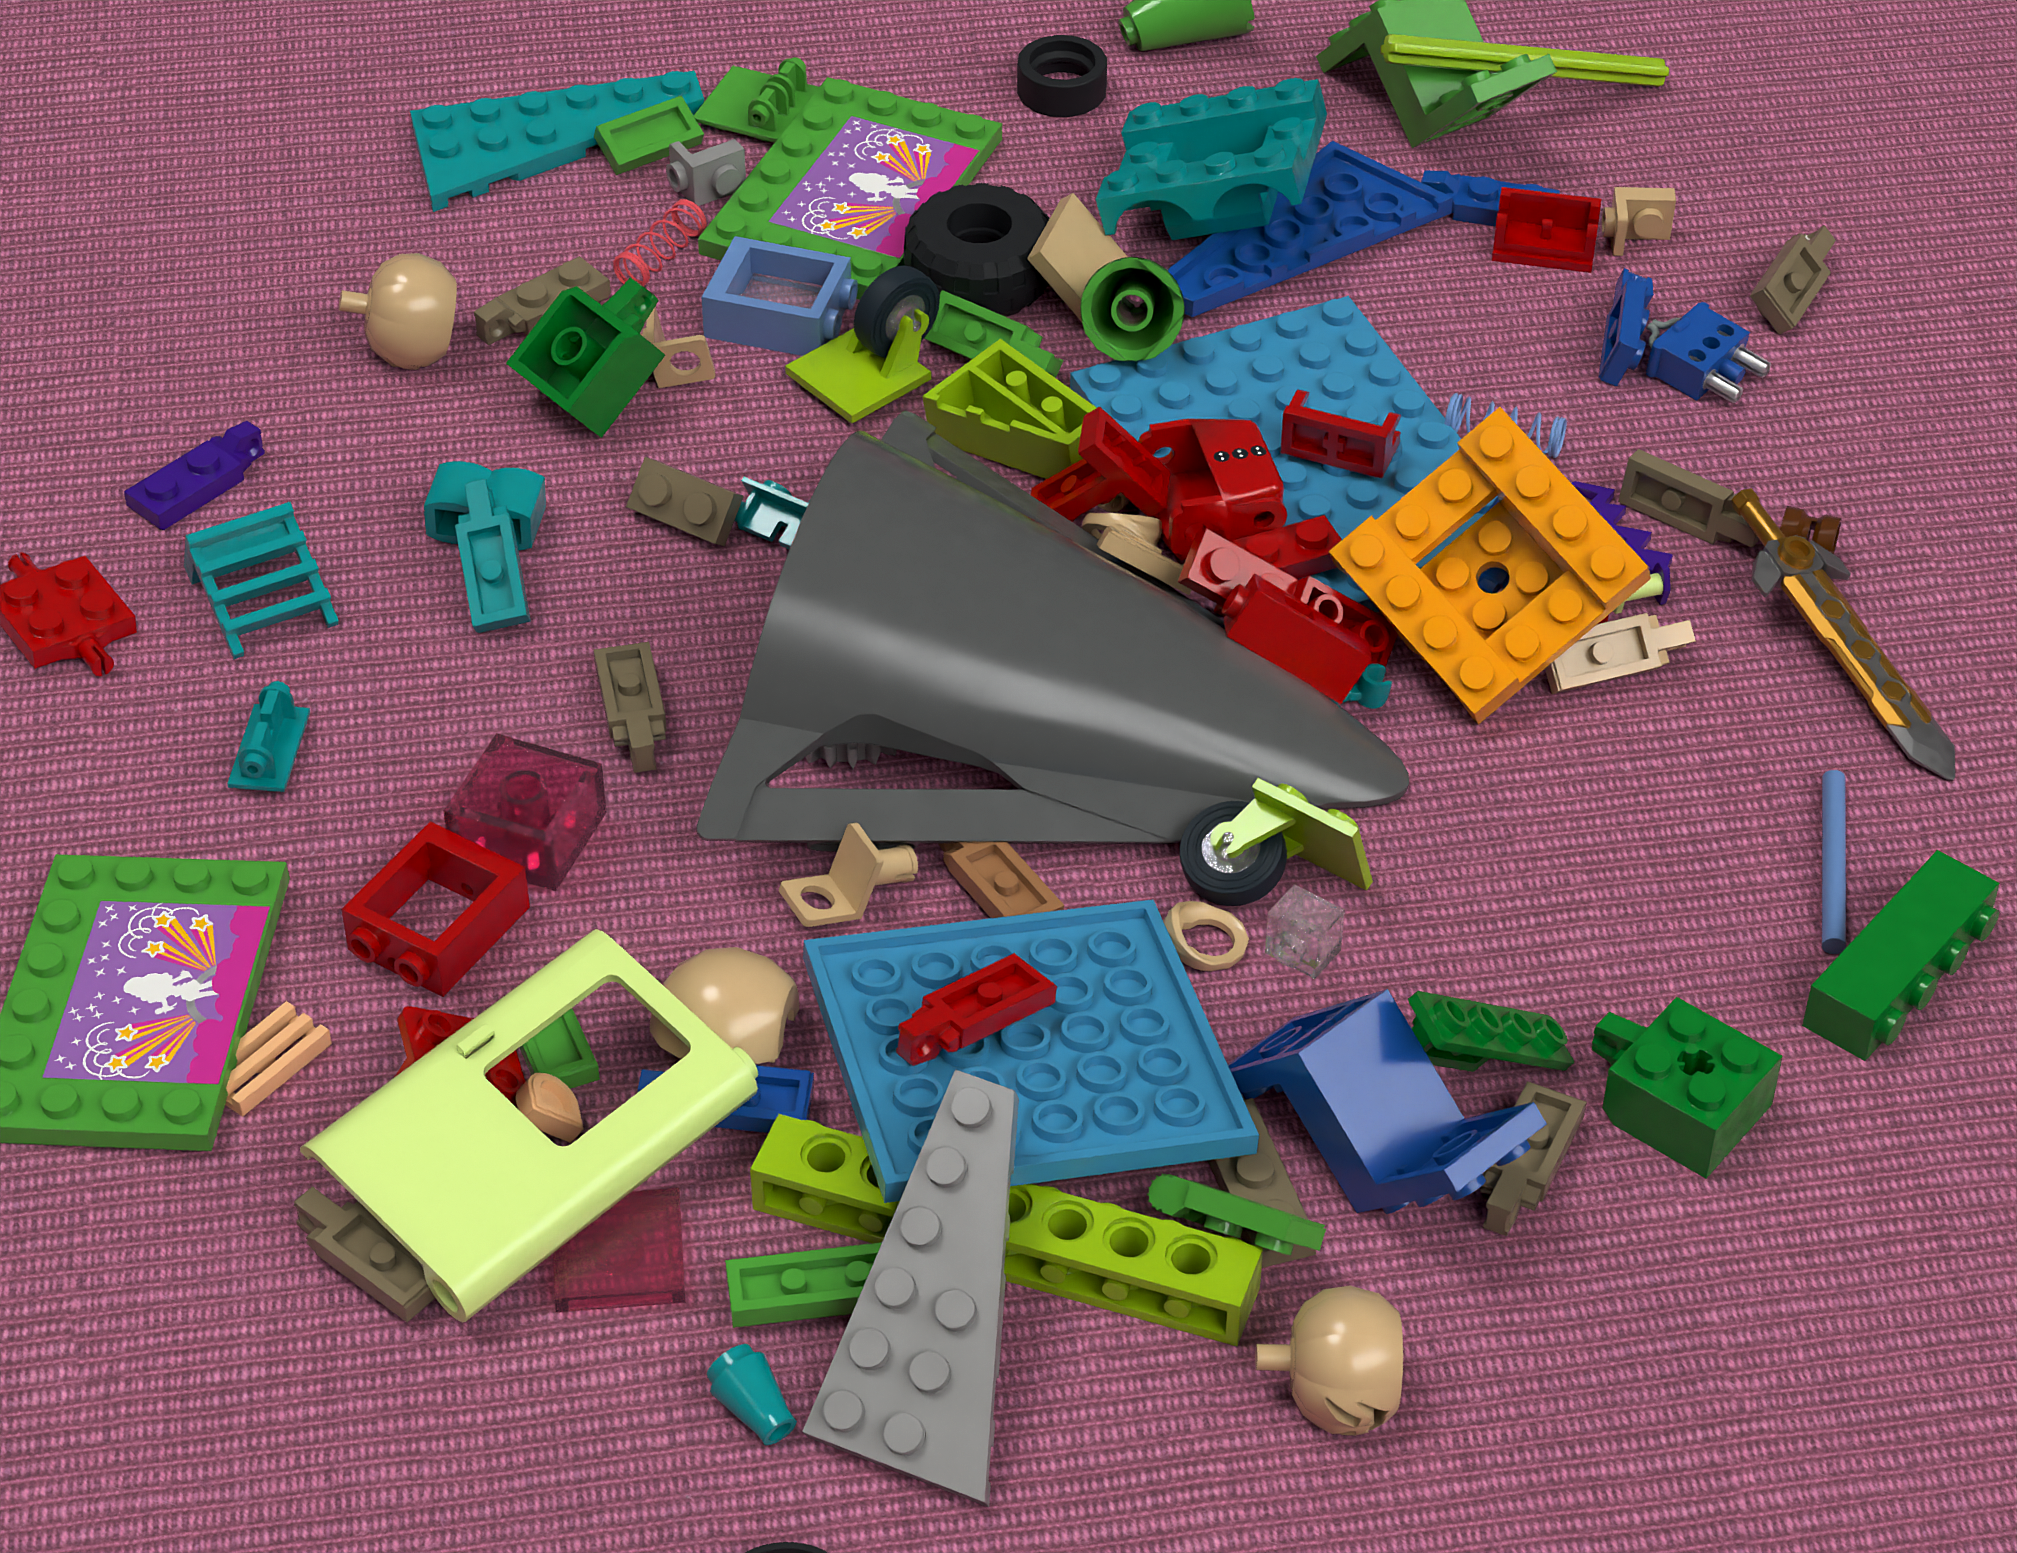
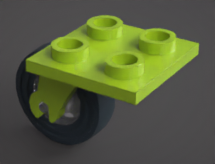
[785,266,940,424]
[1180,778,1373,906]

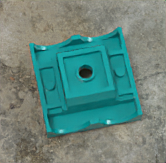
[1095,78,1327,240]

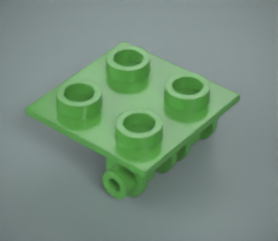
[694,57,819,142]

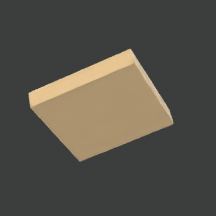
[1027,193,1128,322]

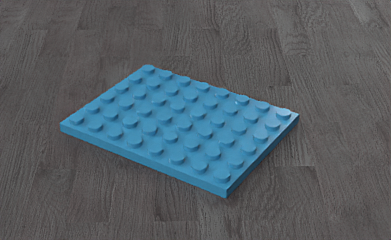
[1070,296,1497,612]

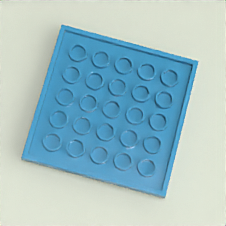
[803,900,1259,1203]

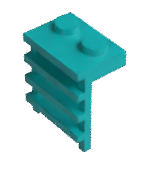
[184,502,339,660]

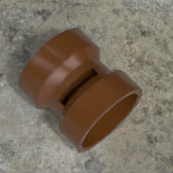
[1780,506,1842,554]

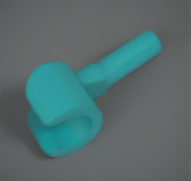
[1333,663,1392,709]

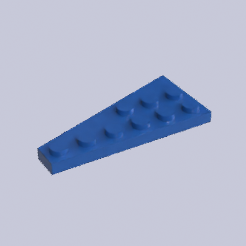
[1168,141,1453,317]

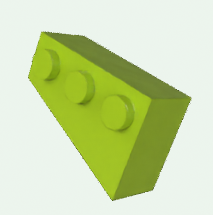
[922,338,1096,479]

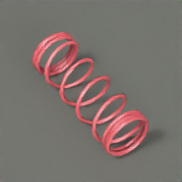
[613,199,707,287]

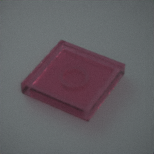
[553,1188,686,1313]

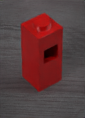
[1222,573,1372,704]

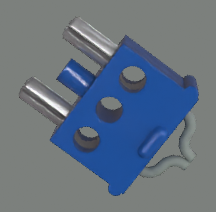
[1646,302,1771,403]

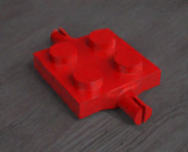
[0,552,137,676]

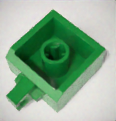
[506,278,665,438]
[1592,997,1783,1179]

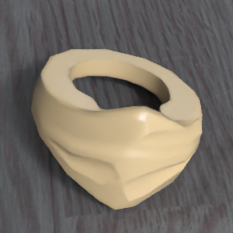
[1082,513,1162,546]
[1163,901,1249,971]

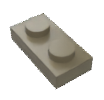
[626,457,744,546]

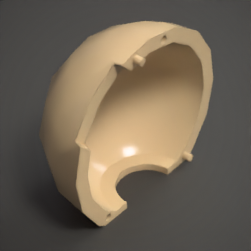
[650,947,799,1064]

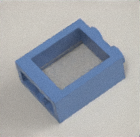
[701,236,858,356]

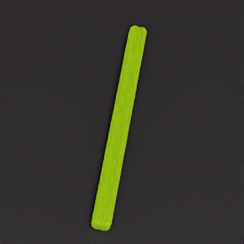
[1380,34,1669,87]

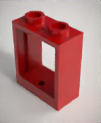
[341,821,530,997]

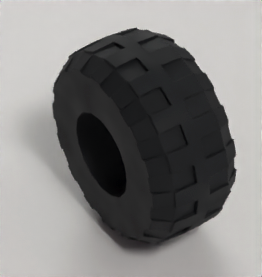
[904,183,1050,316]

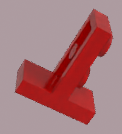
[1030,407,1170,522]

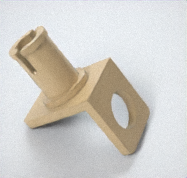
[641,307,715,389]
[779,823,918,927]

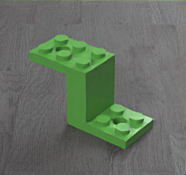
[1316,0,1557,148]

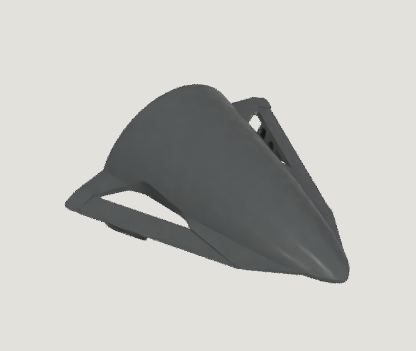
[696,411,1409,852]

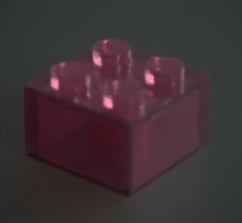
[443,733,607,891]

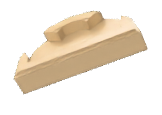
[1097,526,1192,595]

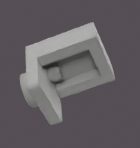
[666,139,746,206]

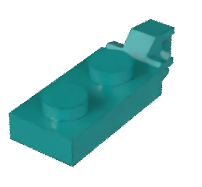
[455,479,531,633]

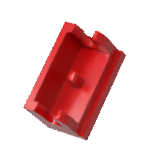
[1492,187,1602,273]
[1280,389,1401,479]

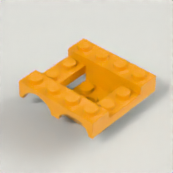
[1329,407,1651,725]

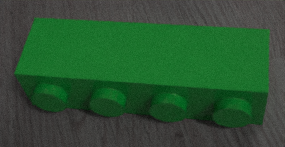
[1802,850,2000,1061]

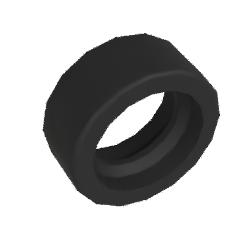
[1017,35,1107,117]

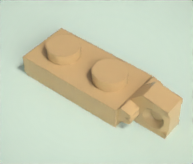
[1545,613,1696,694]

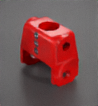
[1138,418,1288,560]

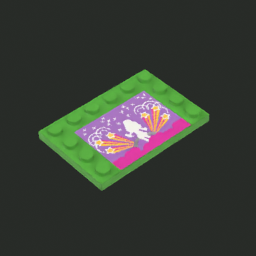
[698,77,1002,300]
[0,854,290,1151]

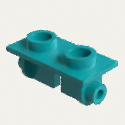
[734,476,810,549]
[227,681,310,792]

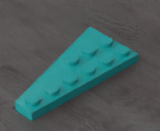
[410,71,704,212]

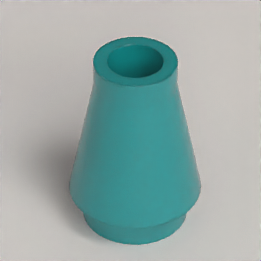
[707,1344,797,1445]

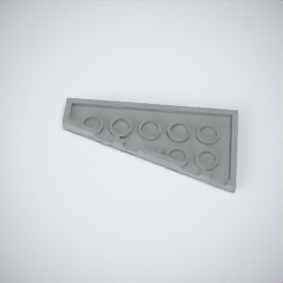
[802,1069,1019,1507]

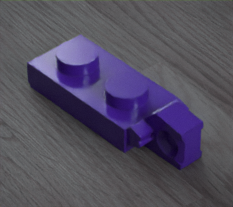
[124,421,265,530]

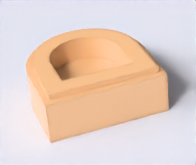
[516,1073,583,1143]

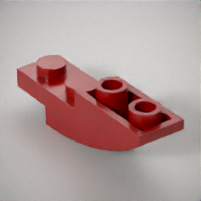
[1177,529,1398,668]

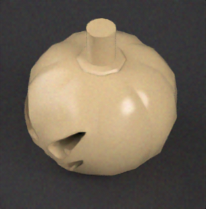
[339,253,457,370]
[1255,1286,1403,1436]

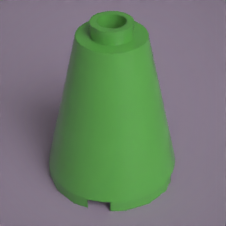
[1118,0,1255,51]
[1080,257,1185,361]

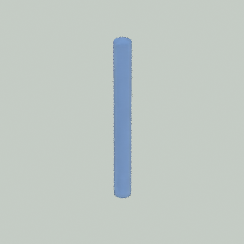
[1822,770,1846,954]

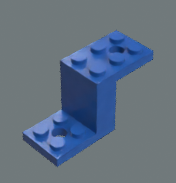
[1228,989,1547,1214]

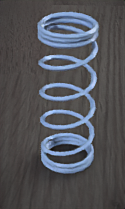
[1444,393,1567,458]

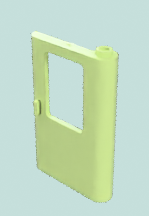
[300,929,758,1322]

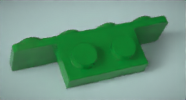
[1408,991,1575,1072]

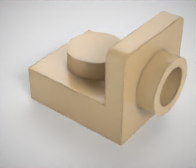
[1602,187,1676,256]

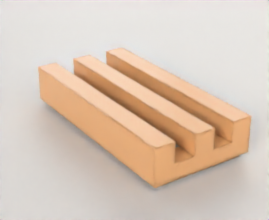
[225,1001,332,1117]

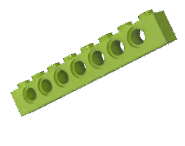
[750,1114,1263,1346]

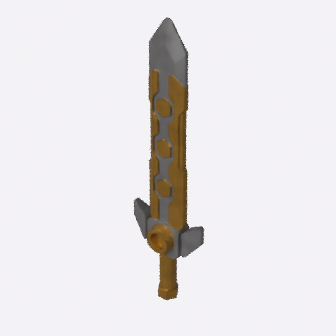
[1731,488,1955,780]

